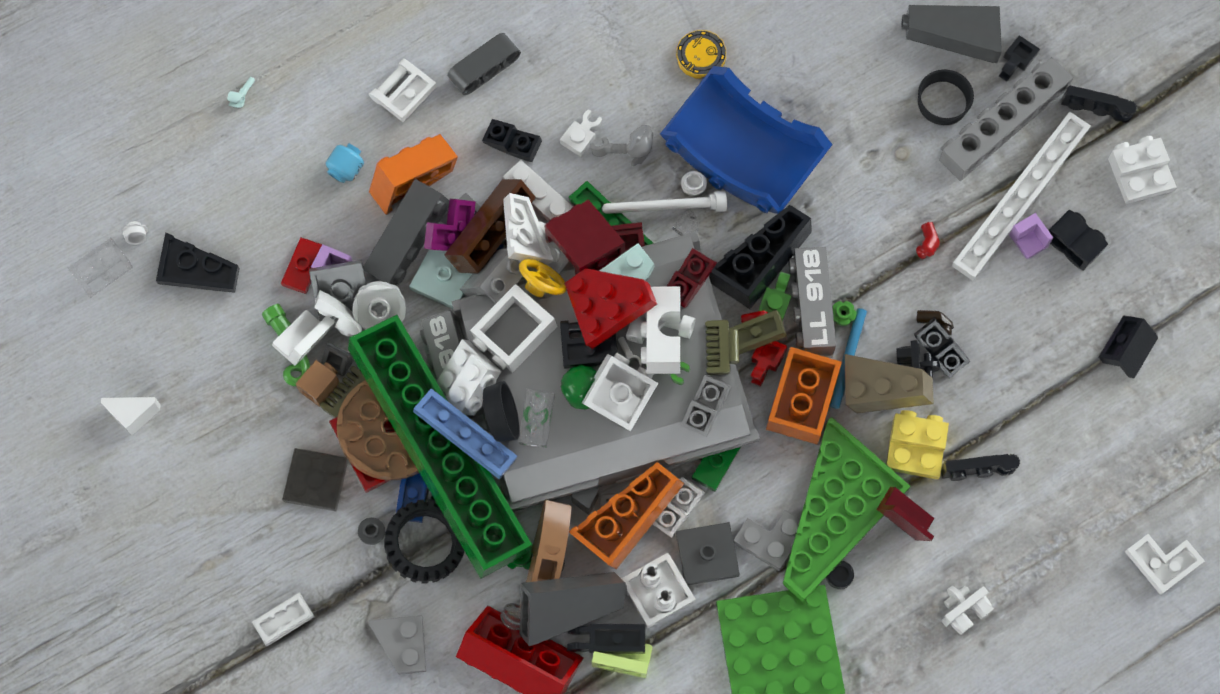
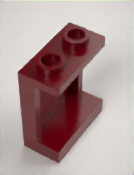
[544,200,625,275]

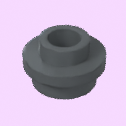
[358,517,385,545]

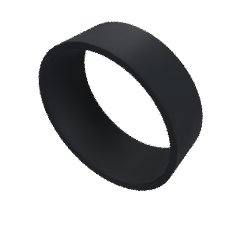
[918,69,974,125]
[483,381,520,442]

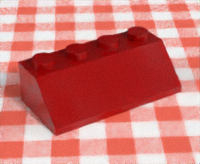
[456,605,584,694]

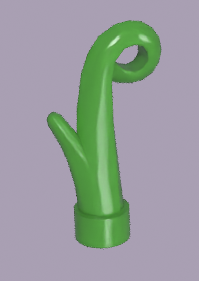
[262,304,310,386]

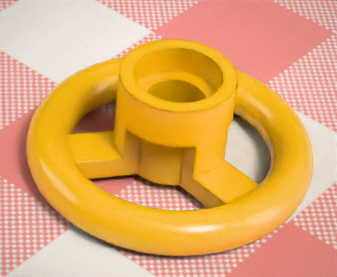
[519,259,566,297]

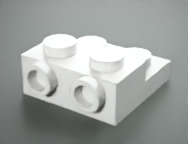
[1108,136,1177,204]
[437,339,502,416]
[582,353,658,431]

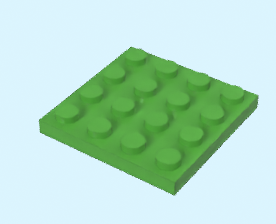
[716,585,845,694]

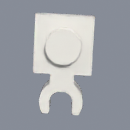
[560,110,602,157]

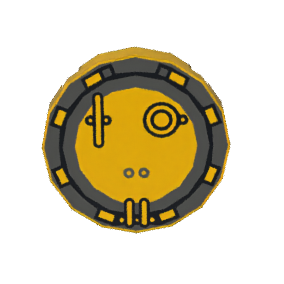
[676,30,726,79]

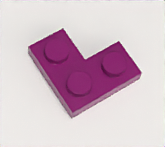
[424,198,476,251]

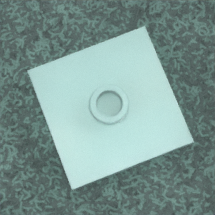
[409,249,473,310]

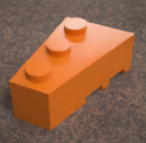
[369,134,458,215]

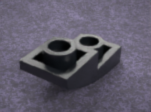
[482,119,542,162]
[914,317,970,378]

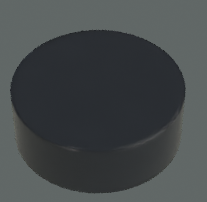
[826,561,854,589]

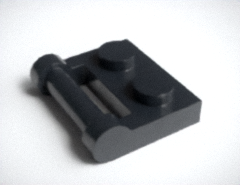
[560,320,618,369]

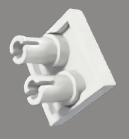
[621,553,696,628]

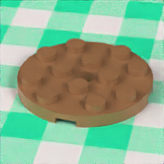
[337,380,419,480]

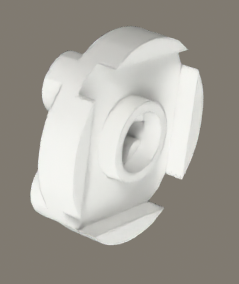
[352,281,406,330]

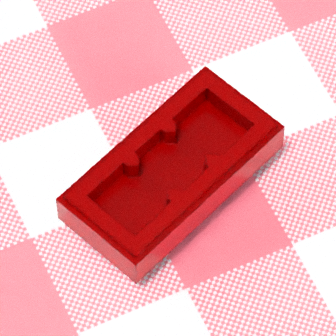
[281,237,322,294]

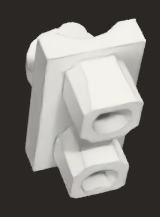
[941,585,994,635]

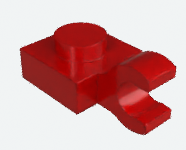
[751,341,787,387]

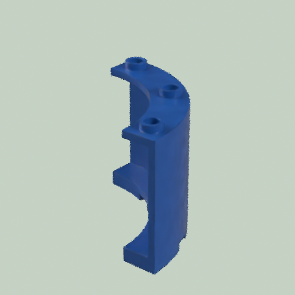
[660,66,833,214]

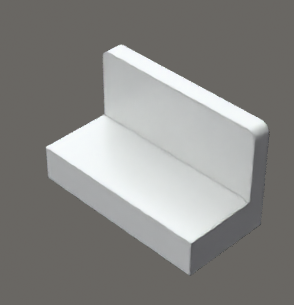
[272,310,335,366]

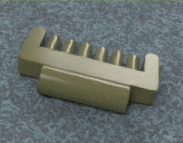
[705,320,739,375]
[320,366,365,418]

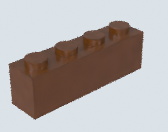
[444,179,536,274]

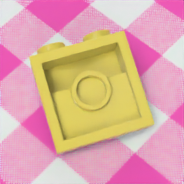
[886,410,949,480]

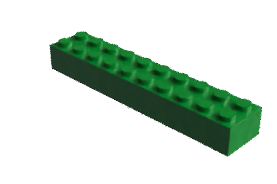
[348,315,532,579]

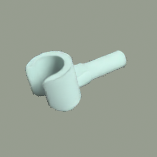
[227,77,255,108]

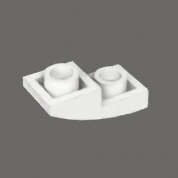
[314,290,362,337]
[653,477,705,538]

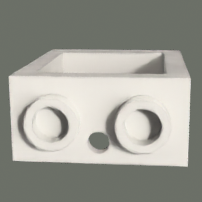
[470,284,558,373]

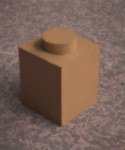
[296,360,340,407]

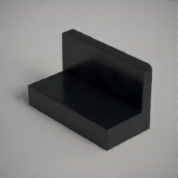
[1098,315,1158,379]

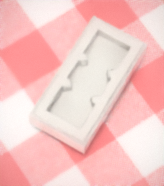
[252,592,315,646]

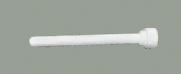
[602,191,727,214]

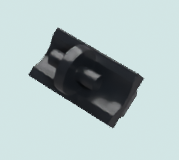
[896,340,940,378]

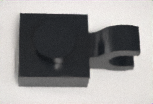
[999,35,1040,82]

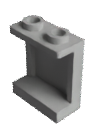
[460,248,530,303]

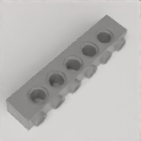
[939,57,1073,181]

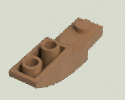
[519,499,572,607]

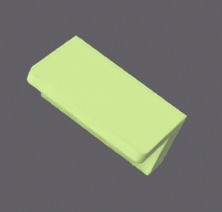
[592,644,653,678]

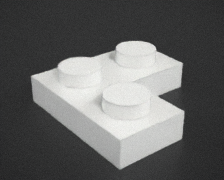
[1125,534,1205,595]

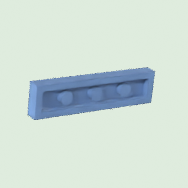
[413,389,517,479]

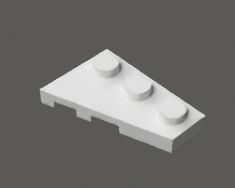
[503,193,554,265]

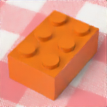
[766,347,842,445]

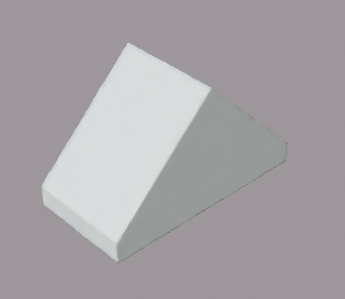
[101,397,161,436]

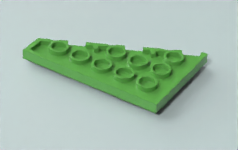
[782,417,911,602]

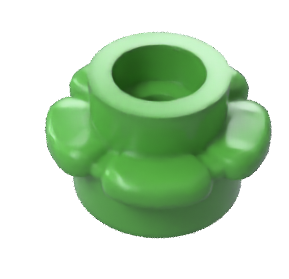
[832,301,857,326]

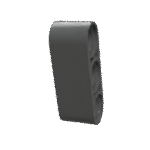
[447,33,521,95]

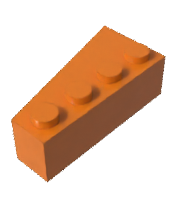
[569,462,684,569]

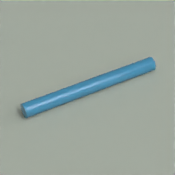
[829,308,867,409]

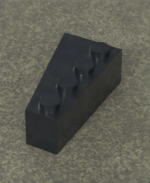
[709,205,812,309]

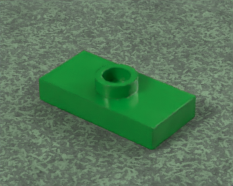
[692,447,741,492]

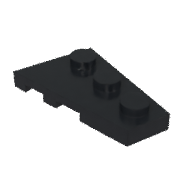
[156,232,240,293]

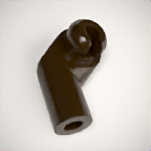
[917,310,954,336]

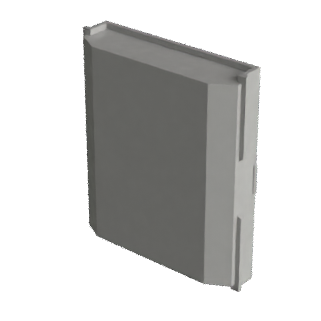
[451,231,760,512]

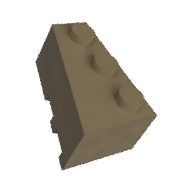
[845,354,934,414]

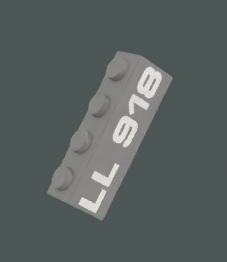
[789,247,836,355]
[420,310,485,419]

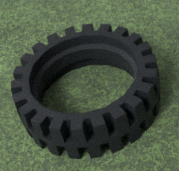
[384,499,465,584]

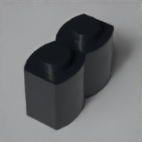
[1048,210,1108,271]

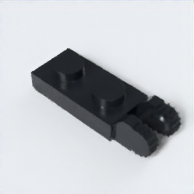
[1061,85,1137,123]
[941,454,1020,481]
[567,624,645,654]

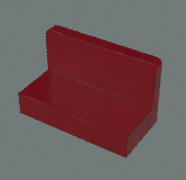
[877,487,935,541]

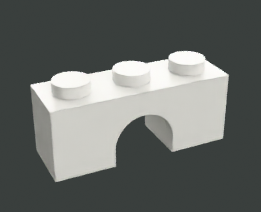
[641,287,680,374]

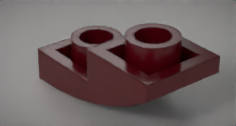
[666,248,717,308]

